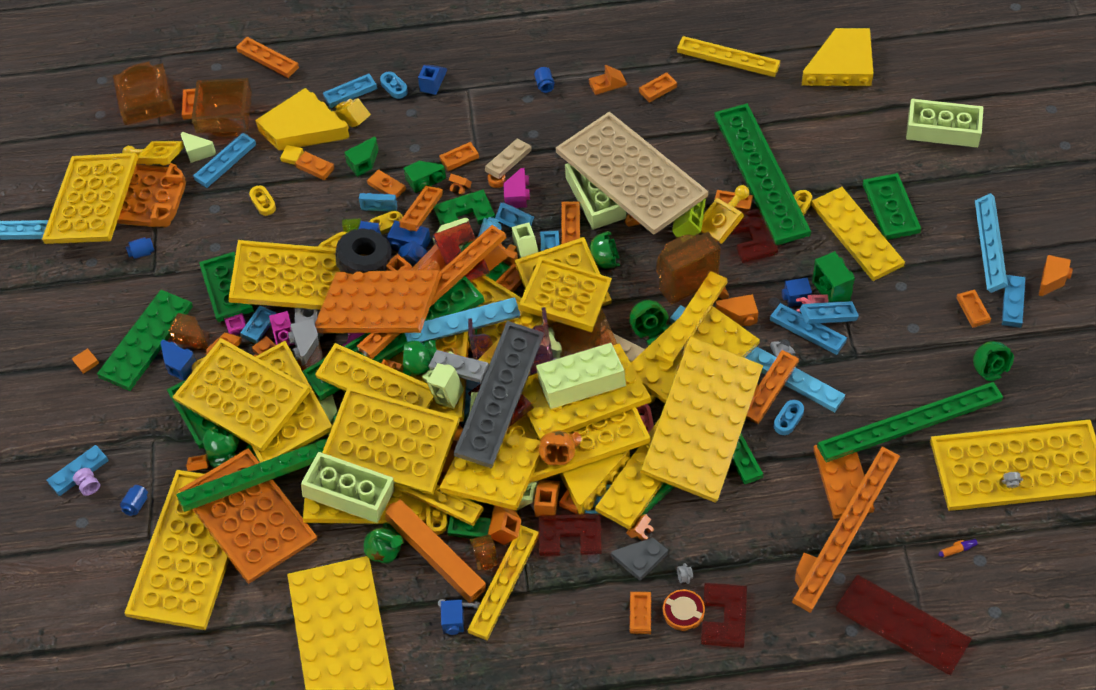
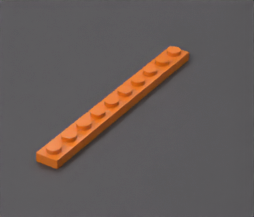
[357,225,507,359]
[792,446,900,613]

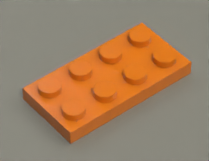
[813,445,875,519]

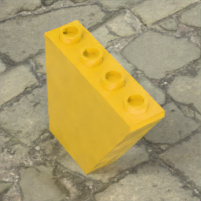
[802,28,873,86]
[255,88,350,151]
[559,450,630,516]

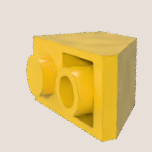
[335,98,371,127]

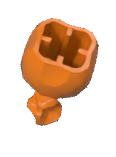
[539,430,582,465]

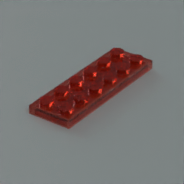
[836,574,972,676]

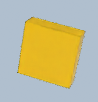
[280,145,304,165]

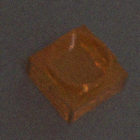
[113,61,175,125]
[192,78,252,136]
[656,232,721,305]

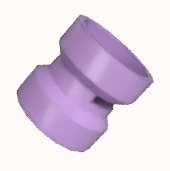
[73,468,100,496]

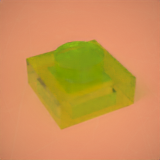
[342,218,361,232]

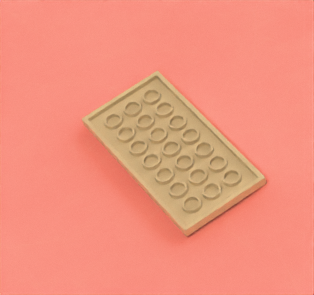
[556,112,708,235]

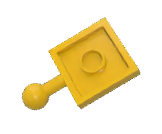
[122,141,184,166]
[701,185,749,244]

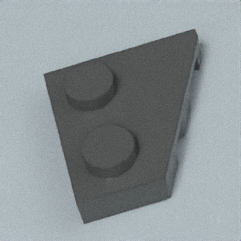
[611,538,668,581]

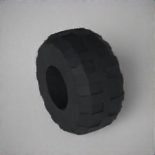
[335,228,392,274]

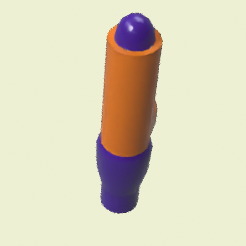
[938,539,978,558]

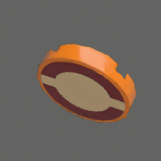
[663,589,705,631]

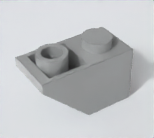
[288,319,318,366]

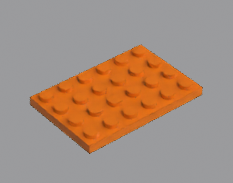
[315,270,441,333]
[179,448,317,584]

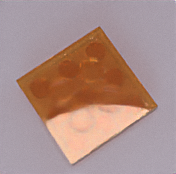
[548,307,617,358]

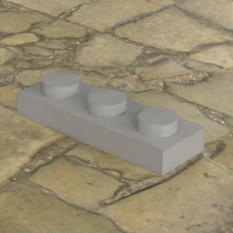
[429,350,489,383]

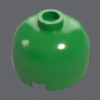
[590,231,620,269]
[629,300,669,339]
[973,341,1014,381]

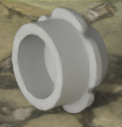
[1002,472,1023,488]
[677,563,693,584]

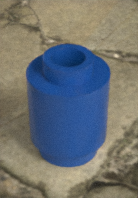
[534,67,554,93]
[126,237,154,259]
[120,485,148,516]

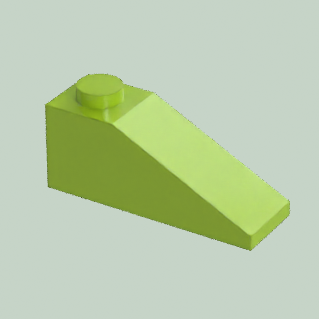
[672,198,706,242]

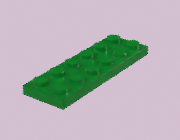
[97,290,193,391]

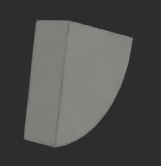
[770,342,795,357]

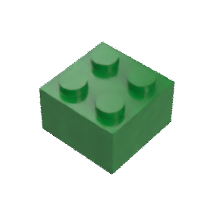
[812,251,855,303]

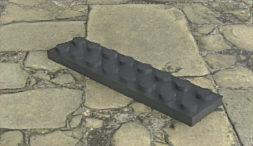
[454,321,544,469]

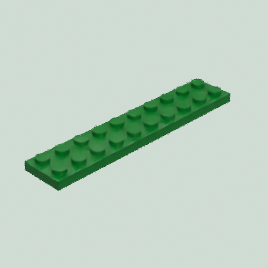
[714,103,811,246]
[302,276,485,401]

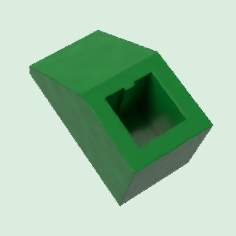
[344,136,379,177]
[403,161,446,193]

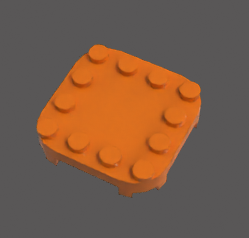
[117,163,186,227]

